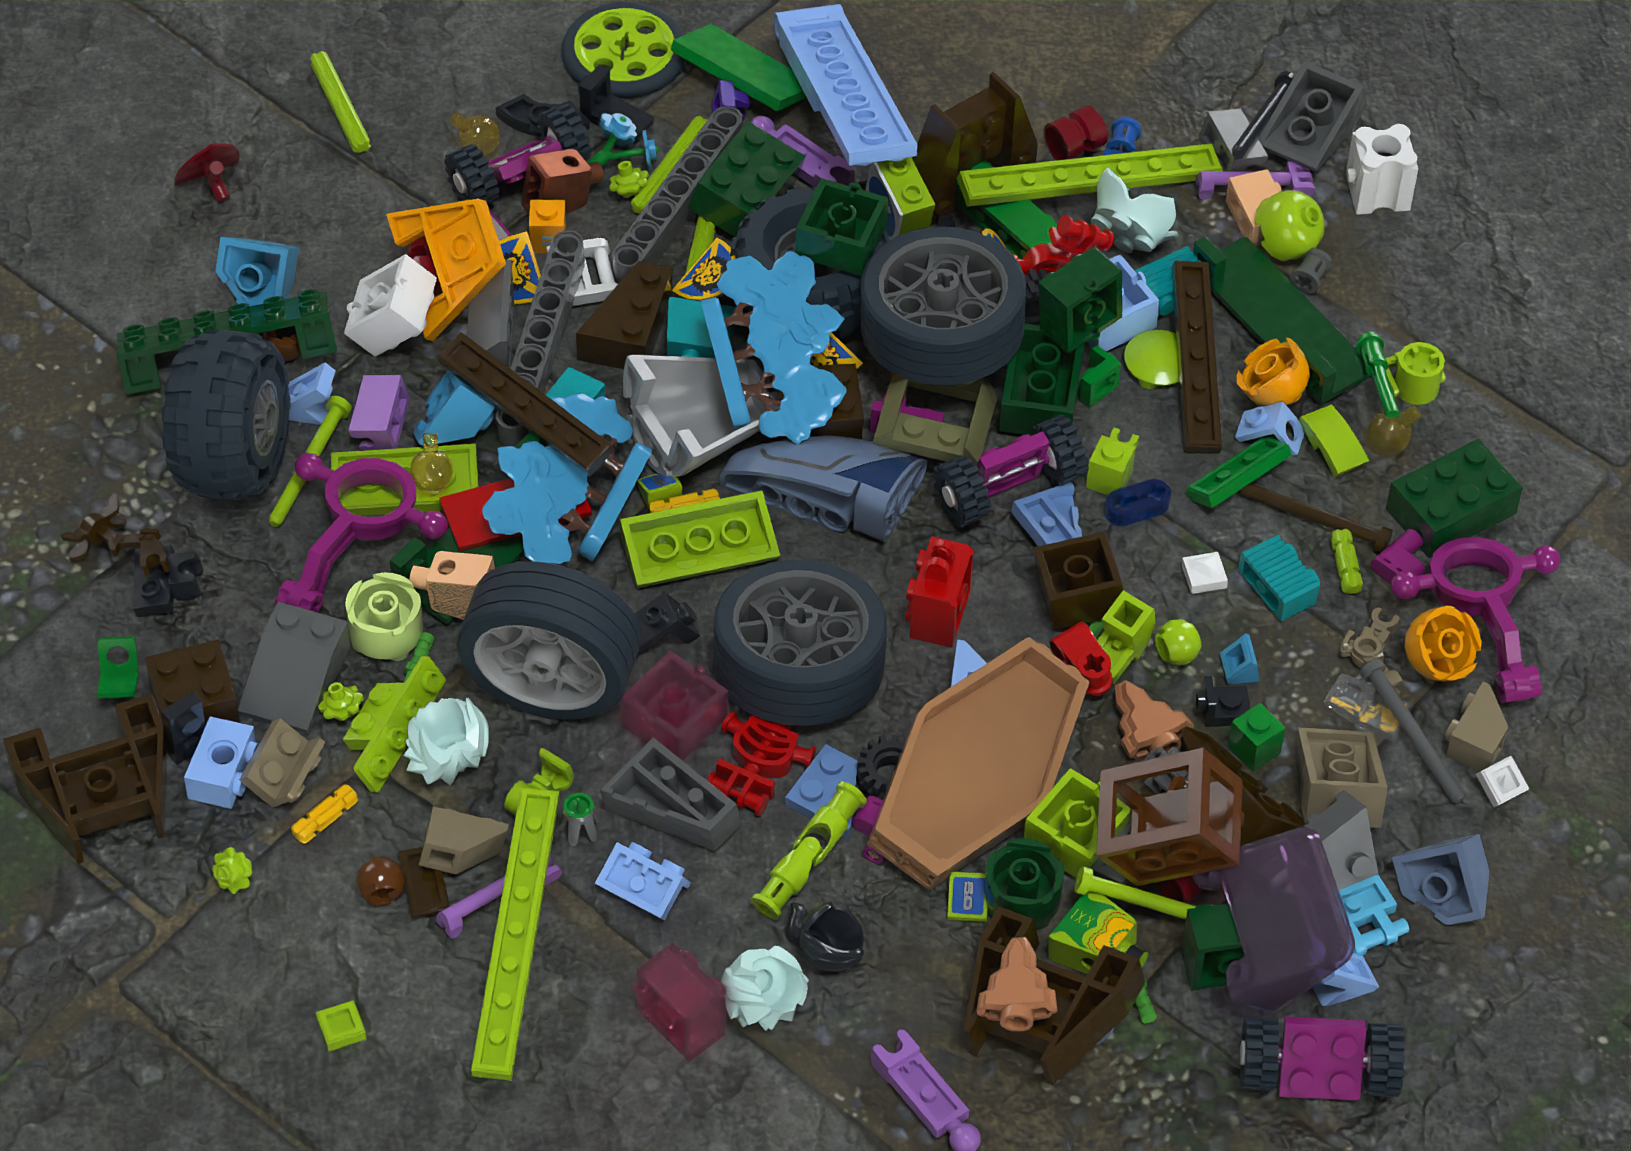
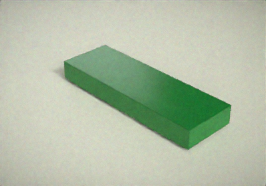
[1186,436,1292,508]

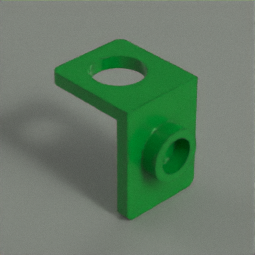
[97,636,139,698]

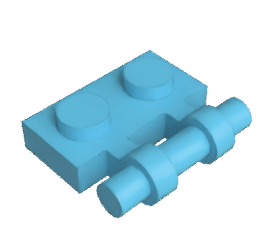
[1308,874,1409,956]

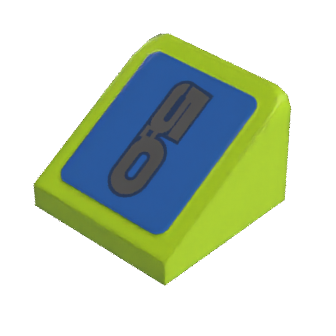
[636,473,682,510]
[947,872,987,922]

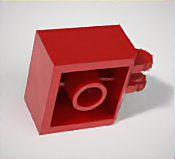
[905,536,974,648]

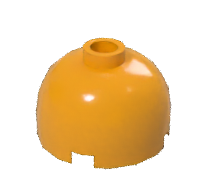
[1236,338,1310,407]
[1404,606,1482,682]

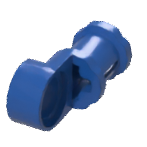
[1104,117,1142,155]

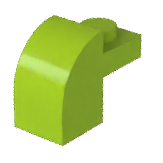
[1097,590,1156,684]

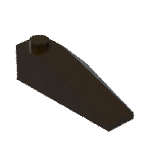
[1182,727,1307,859]

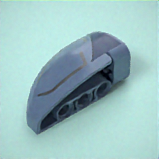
[720,435,928,542]

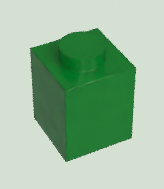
[1228,703,1286,772]

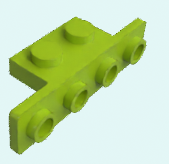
[343,656,446,792]

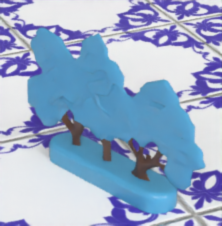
[701,251,847,445]
[482,393,652,564]

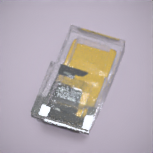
[1325,673,1411,742]

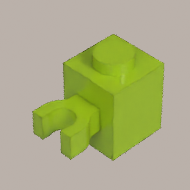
[1086,427,1139,499]

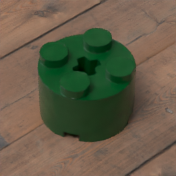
[984,838,1064,930]

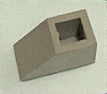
[1445,681,1508,772]
[419,806,509,874]

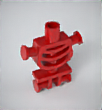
[1012,215,1114,275]
[707,712,816,816]

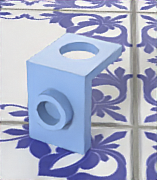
[1235,401,1305,456]

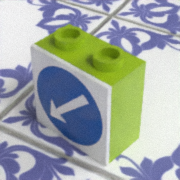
[865,157,935,240]

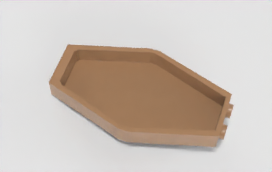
[867,637,1089,890]

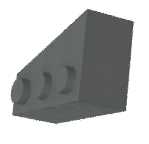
[1248,790,1378,903]

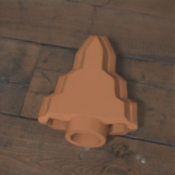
[1114,680,1194,760]
[977,937,1058,1031]

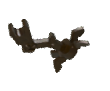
[60,493,170,577]

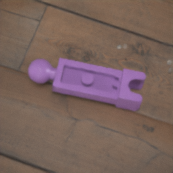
[751,116,855,188]
[871,1030,981,1151]

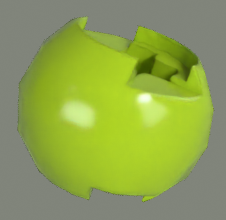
[1155,619,1201,666]

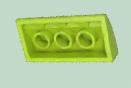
[619,490,780,588]

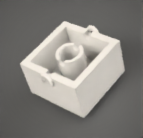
[344,254,437,357]

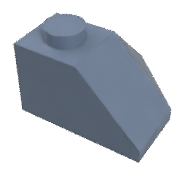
[1392,834,1490,925]

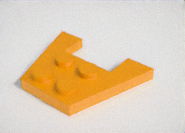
[386,199,506,341]

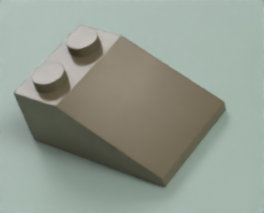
[1297,727,1388,828]

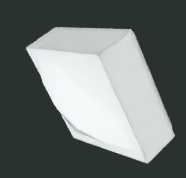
[1181,552,1228,594]
[1476,756,1529,807]

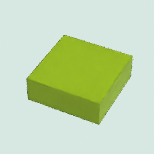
[316,1000,367,1052]

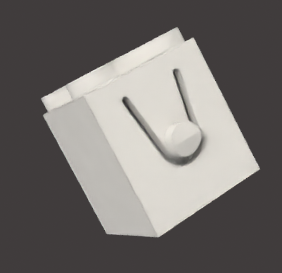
[1346,124,1418,215]

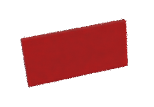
[439,478,592,552]

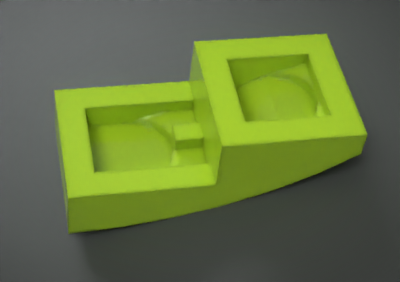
[1299,404,1369,478]

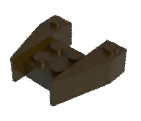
[912,72,1038,226]
[3,694,167,864]
[964,906,1145,1085]

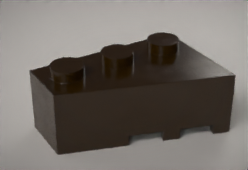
[576,261,673,369]

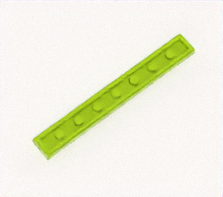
[957,144,1223,207]
[471,787,560,1081]

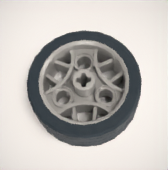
[456,562,642,719]

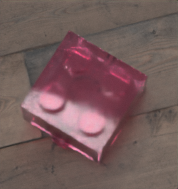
[621,651,728,761]
[631,942,726,1062]

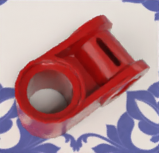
[1049,621,1113,696]

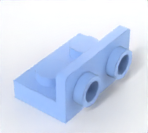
[595,842,691,921]

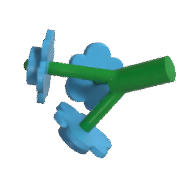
[587,113,659,170]

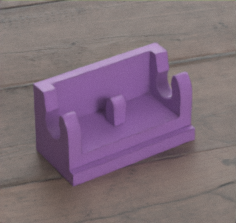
[348,375,410,450]

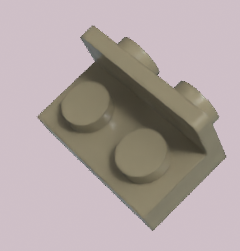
[239,718,325,808]

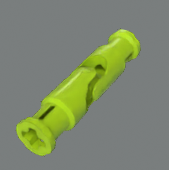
[750,781,867,921]

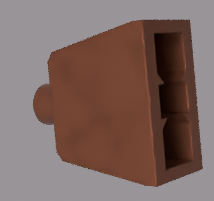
[521,149,604,214]

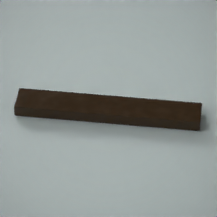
[1172,261,1222,453]
[437,332,615,476]

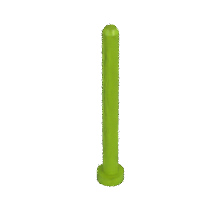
[269,396,352,527]
[1074,866,1197,920]

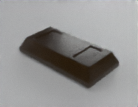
[398,847,450,918]

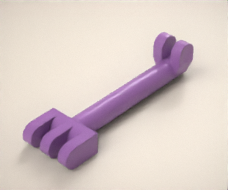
[1195,162,1316,200]
[436,858,562,938]

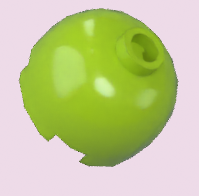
[1255,190,1325,261]

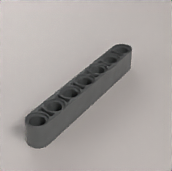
[613,106,742,284]
[496,230,585,447]

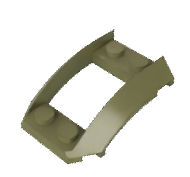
[873,373,998,466]

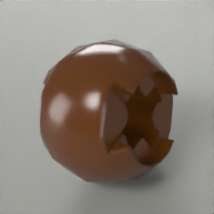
[262,326,301,361]
[356,856,405,905]

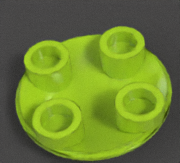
[1124,330,1180,390]

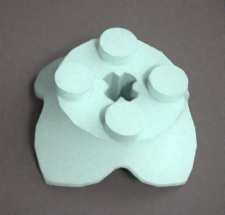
[1091,168,1179,253]

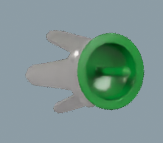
[559,793,598,847]

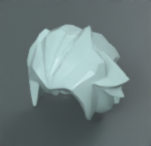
[404,698,489,786]
[721,946,809,1032]

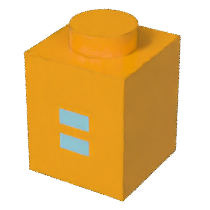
[529,200,566,254]

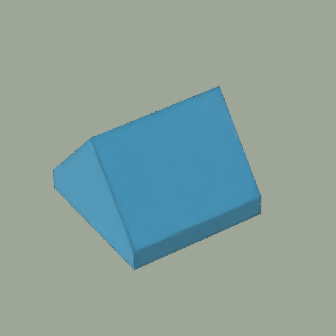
[1220,633,1260,685]

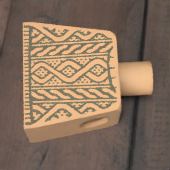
[409,551,495,619]

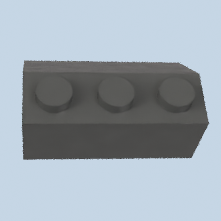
[461,260,514,368]

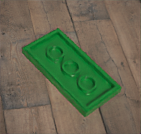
[671,24,807,111]

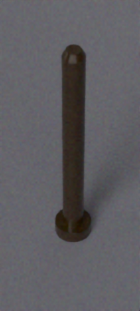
[1238,483,1393,552]

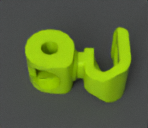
[504,748,574,816]

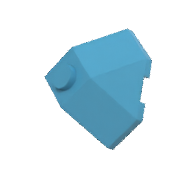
[215,236,299,306]
[414,370,495,446]

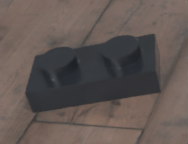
[161,692,206,764]

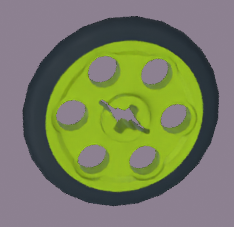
[561,2,686,98]

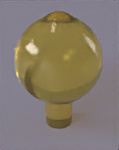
[450,112,500,156]
[1367,406,1421,455]
[409,433,453,496]

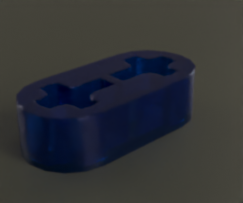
[1104,479,1171,526]

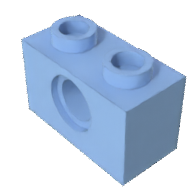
[184,716,259,809]

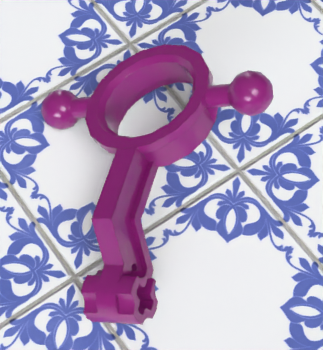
[275,453,448,613]
[1391,537,1561,703]

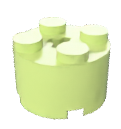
[345,573,423,661]

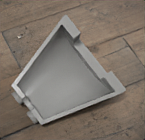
[623,355,783,477]

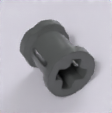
[1290,248,1332,294]

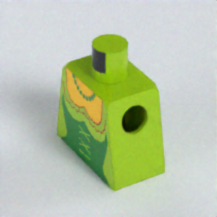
[1048,890,1148,974]

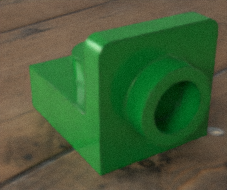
[1079,345,1121,409]

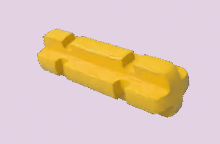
[649,488,720,513]
[291,784,358,844]

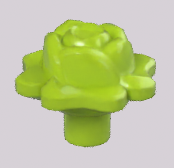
[609,161,649,198]
[318,682,364,721]
[212,847,252,894]

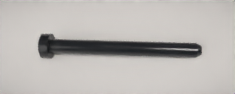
[1232,71,1295,158]

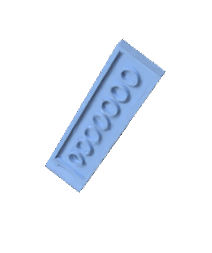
[774,4,917,166]

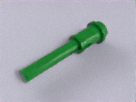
[1356,332,1400,421]

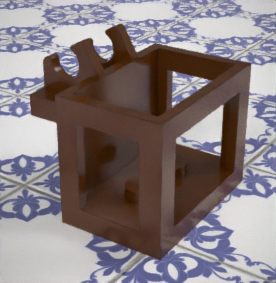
[1096,748,1244,886]

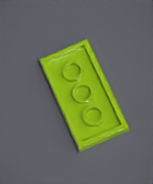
[331,444,478,516]

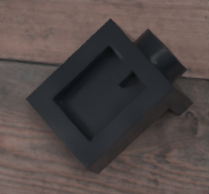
[1196,676,1251,727]

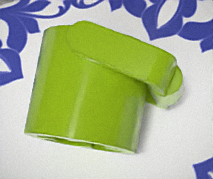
[1385,342,1446,405]

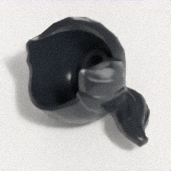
[786,902,864,972]

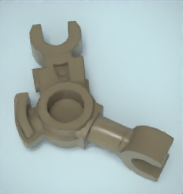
[1340,607,1403,696]

